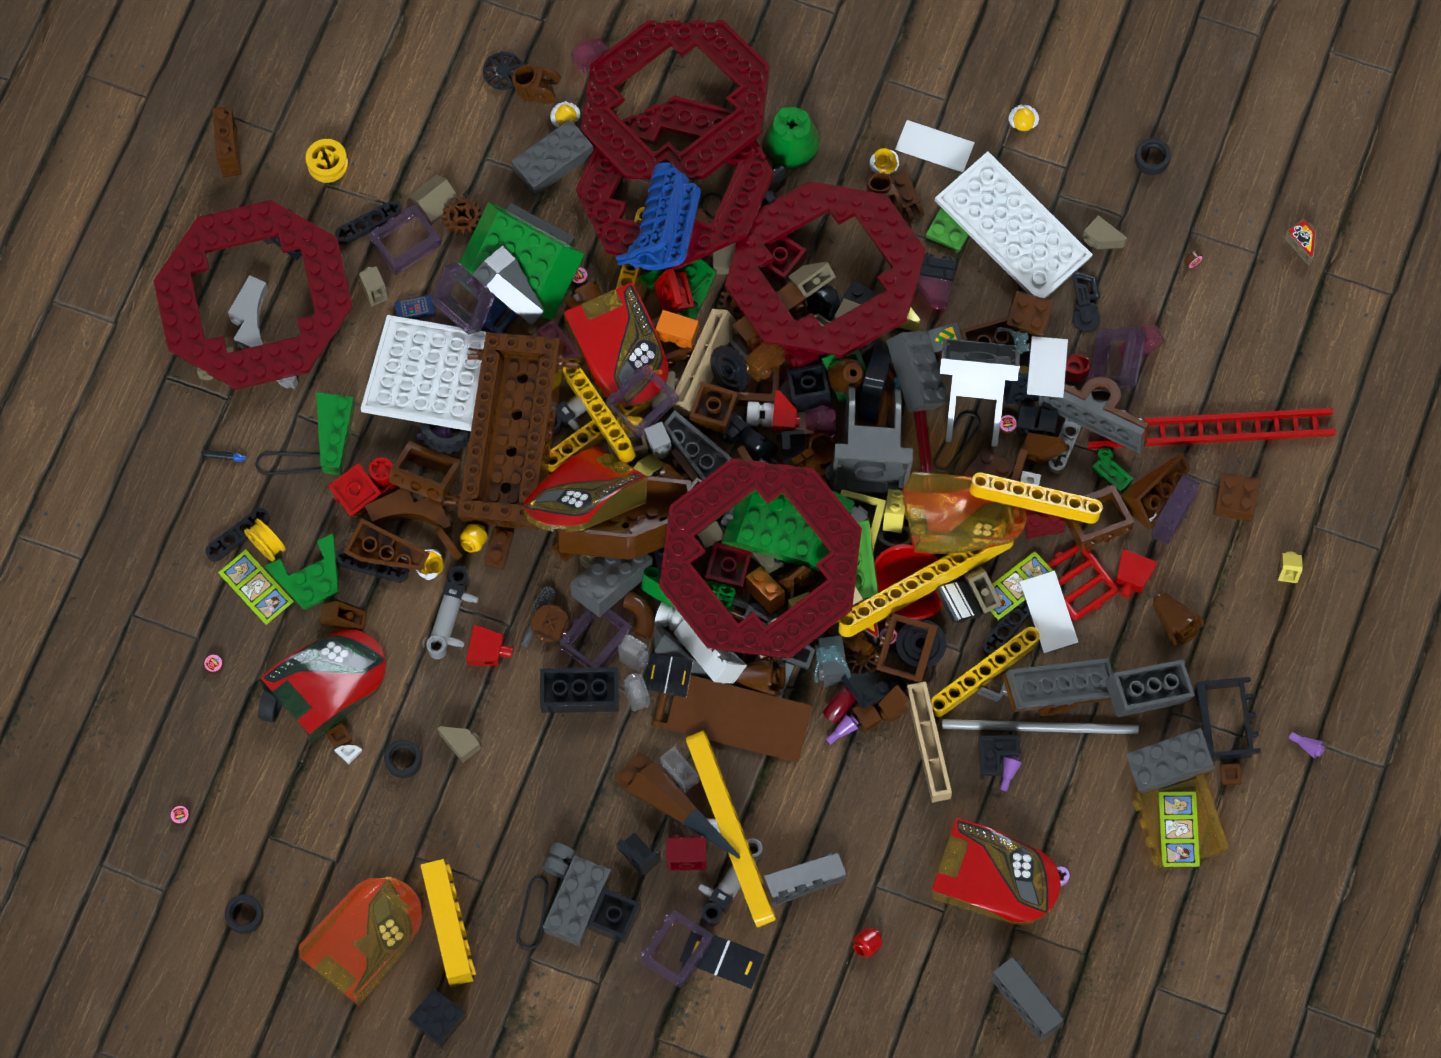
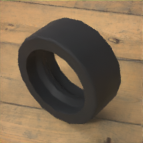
[1135,138,1171,175]
[877,526,914,553]
[258,686,284,723]
[384,739,422,779]
[225,894,264,934]

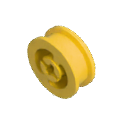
[306,139,348,183]
[244,519,286,562]

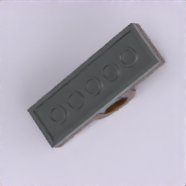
[1039,377,1149,454]
[1002,658,1113,716]

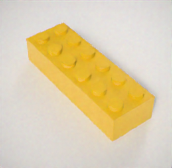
[421,859,476,987]

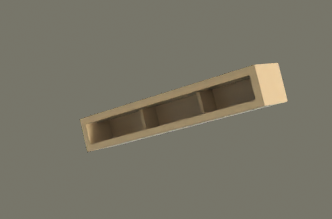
[669,309,737,417]
[906,682,952,803]

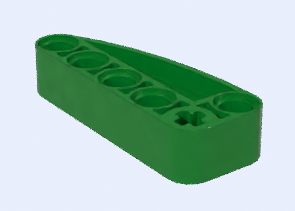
[641,567,735,614]

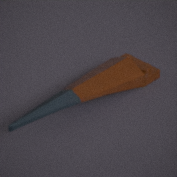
[614,751,740,858]

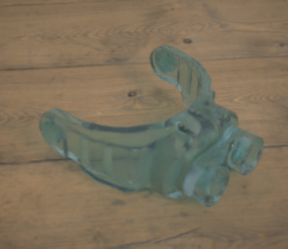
[996,327,1029,354]
[814,646,851,683]

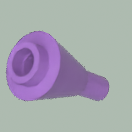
[417,426,453,441]
[826,714,859,745]
[1289,732,1325,759]
[1000,756,1022,792]

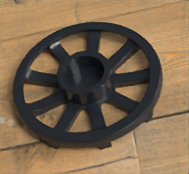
[483,51,523,90]

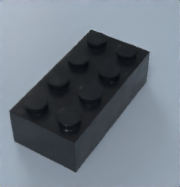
[540,667,619,713]

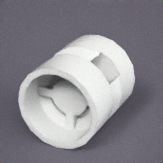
[747,401,774,428]
[654,602,683,631]

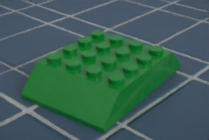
[457,202,585,321]
[721,490,855,571]

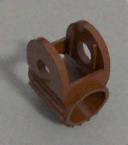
[512,64,561,104]
[867,172,903,215]

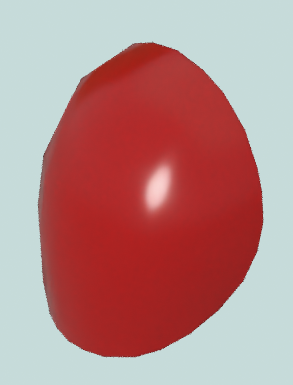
[874,544,946,620]

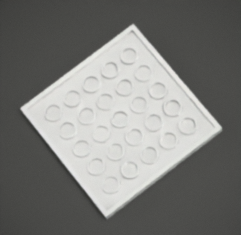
[361,315,486,431]

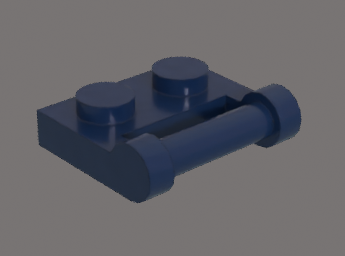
[474,294,517,334]

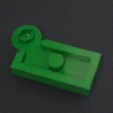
[1092,448,1133,494]

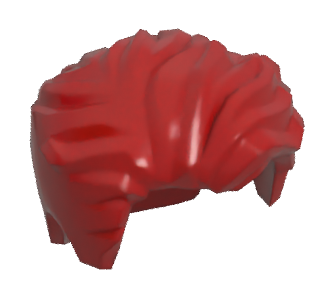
[1065,354,1090,383]

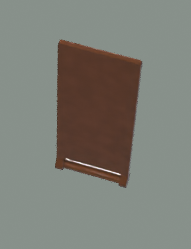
[651,675,812,762]

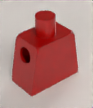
[1116,549,1158,599]
[466,625,514,666]

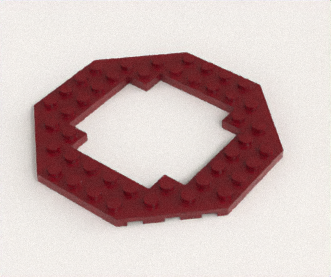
[581,20,770,180]
[576,96,774,271]
[725,181,926,358]
[153,200,353,390]
[659,458,862,659]

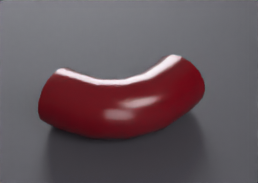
[823,683,856,723]

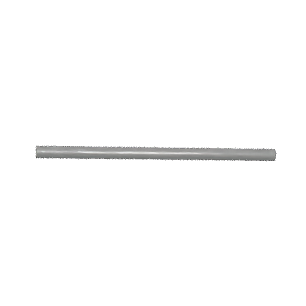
[942,719,1139,734]

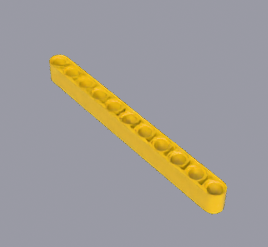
[839,524,1014,637]
[686,730,776,928]

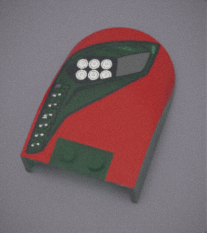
[260,629,386,744]

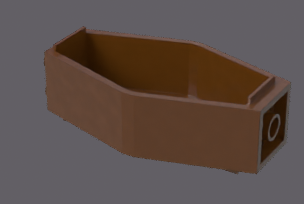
[553,474,692,559]

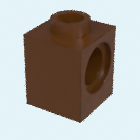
[852,703,881,734]

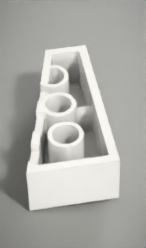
[674,619,747,684]

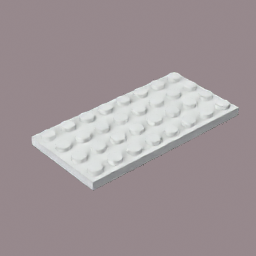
[934,152,1093,299]

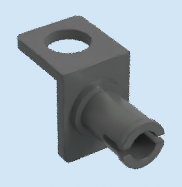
[977,678,1008,702]

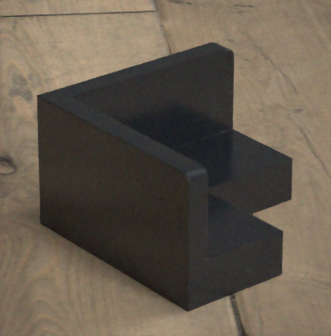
[781,430,805,465]
[978,735,1020,780]
[616,833,660,877]

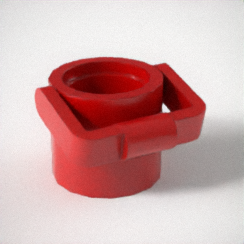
[369,457,398,496]

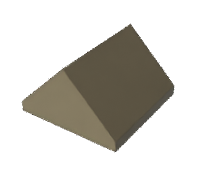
[408,174,459,223]

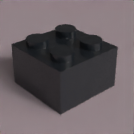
[787,363,832,413]
[588,888,641,944]
[408,988,466,1048]

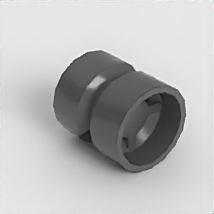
[542,842,576,878]

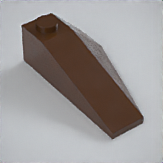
[1121,453,1190,529]
[344,518,430,571]
[776,565,820,601]

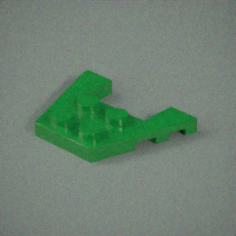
[638,259,717,320]
[265,534,340,610]

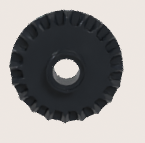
[710,345,750,392]
[896,619,947,668]

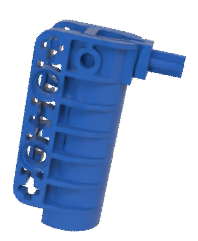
[616,163,701,270]

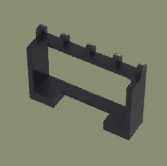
[1194,677,1261,761]

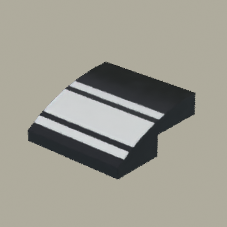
[935,581,983,623]

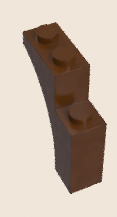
[365,488,454,535]

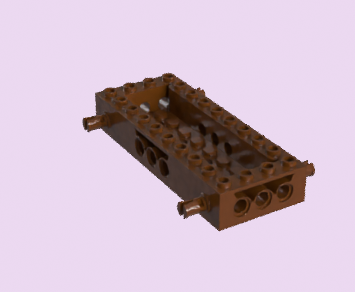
[444,332,581,530]

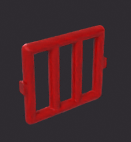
[1047,544,1120,621]

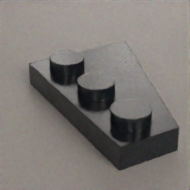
[841,672,907,710]

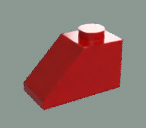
[772,390,800,433]

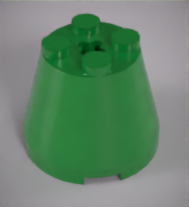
[764,107,820,168]

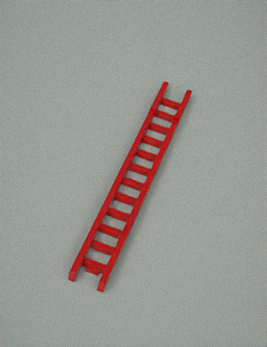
[1086,408,1336,449]

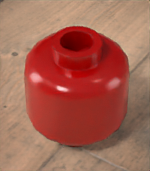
[853,928,882,957]

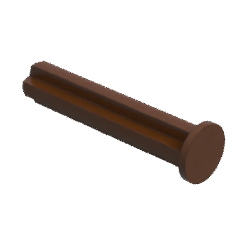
[875,386,893,428]

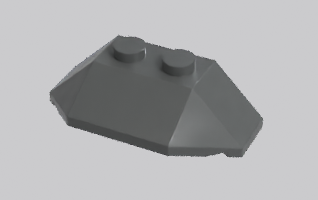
[654,622,712,680]

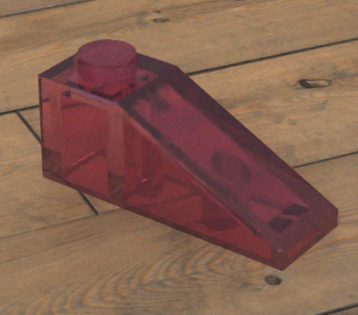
[538,319,585,367]

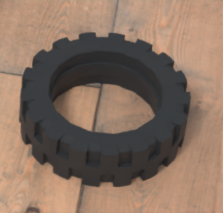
[421,423,471,454]

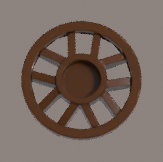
[845,646,879,674]

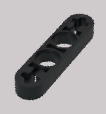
[335,200,402,245]
[206,508,270,562]
[336,548,409,583]
[982,600,1031,656]

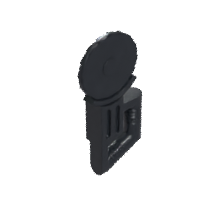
[1072,271,1100,332]

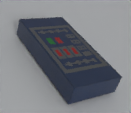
[394,295,435,319]

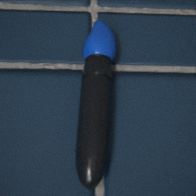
[201,450,247,462]

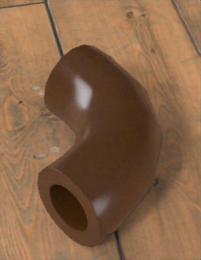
[623,591,655,640]

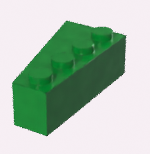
[316,392,356,475]

